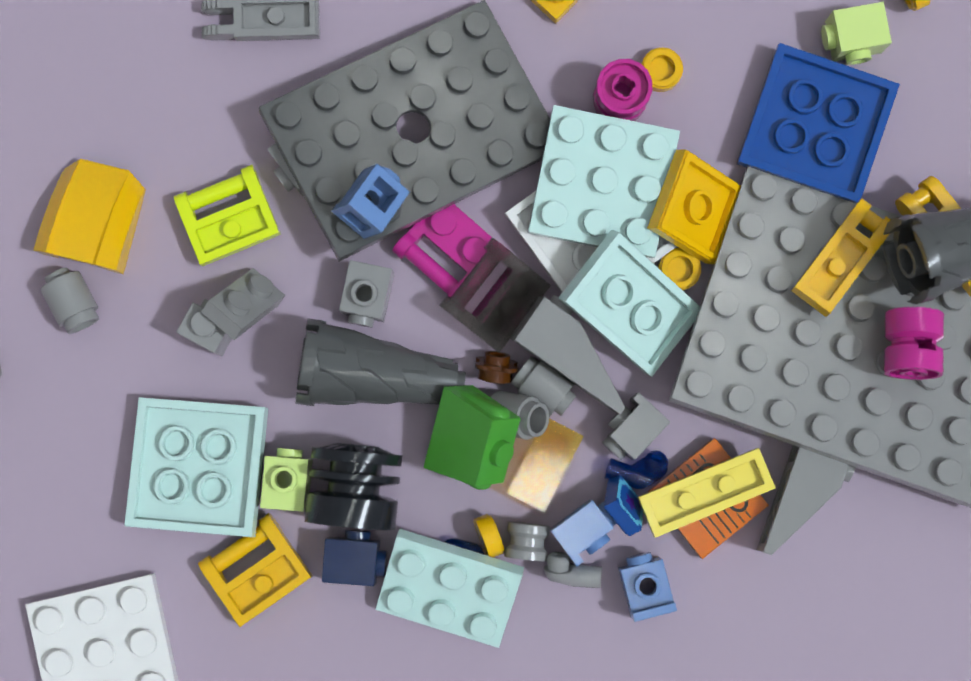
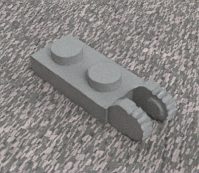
[201,0,320,41]

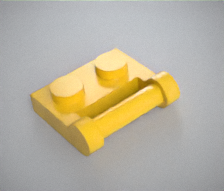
[198,513,313,627]

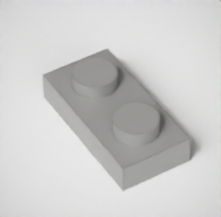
[201,268,285,340]

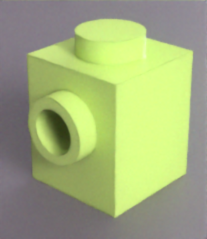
[821,2,892,65]
[260,448,313,512]

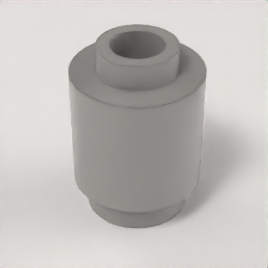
[40,267,99,334]
[511,356,576,417]
[491,391,549,440]

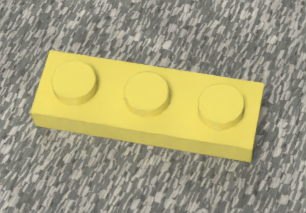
[637,448,776,538]

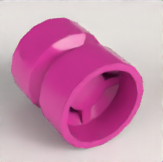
[593,59,653,121]
[884,307,944,380]

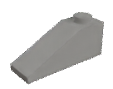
[510,295,625,415]
[756,445,856,555]

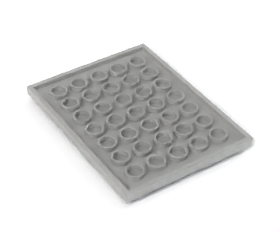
[669,166,971,508]

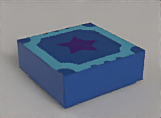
[603,475,644,536]

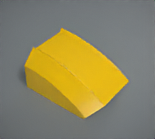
[33,159,145,274]

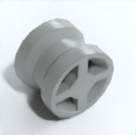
[504,522,550,561]

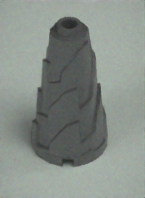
[883,207,971,304]
[295,318,466,406]

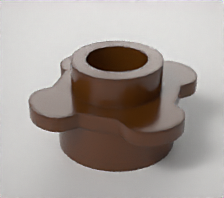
[475,351,518,384]

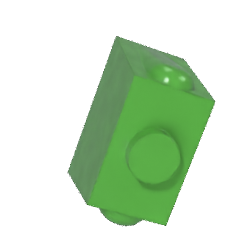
[423,385,521,490]

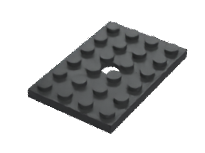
[259,0,550,262]

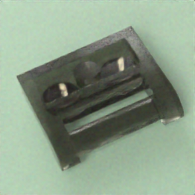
[439,238,551,353]

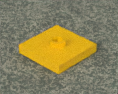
[647,149,741,264]

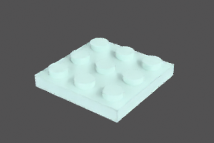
[528,105,680,258]
[124,397,269,537]

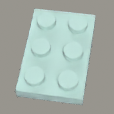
[558,230,700,377]
[375,529,524,648]

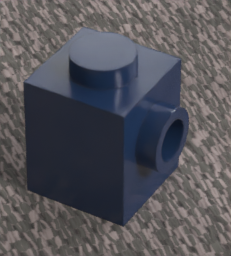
[322,530,387,587]

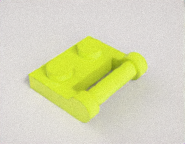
[173,164,281,266]

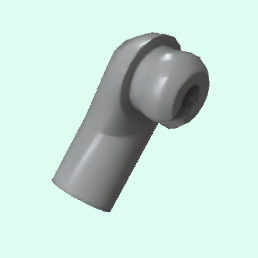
[544,552,602,588]

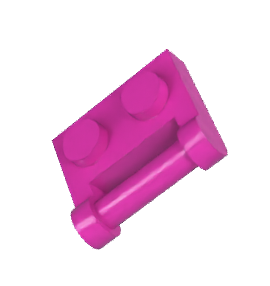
[392,204,506,307]

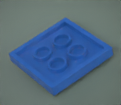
[736,43,900,204]

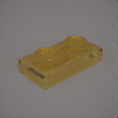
[506,418,584,513]

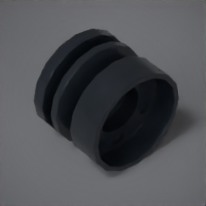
[304,443,402,530]

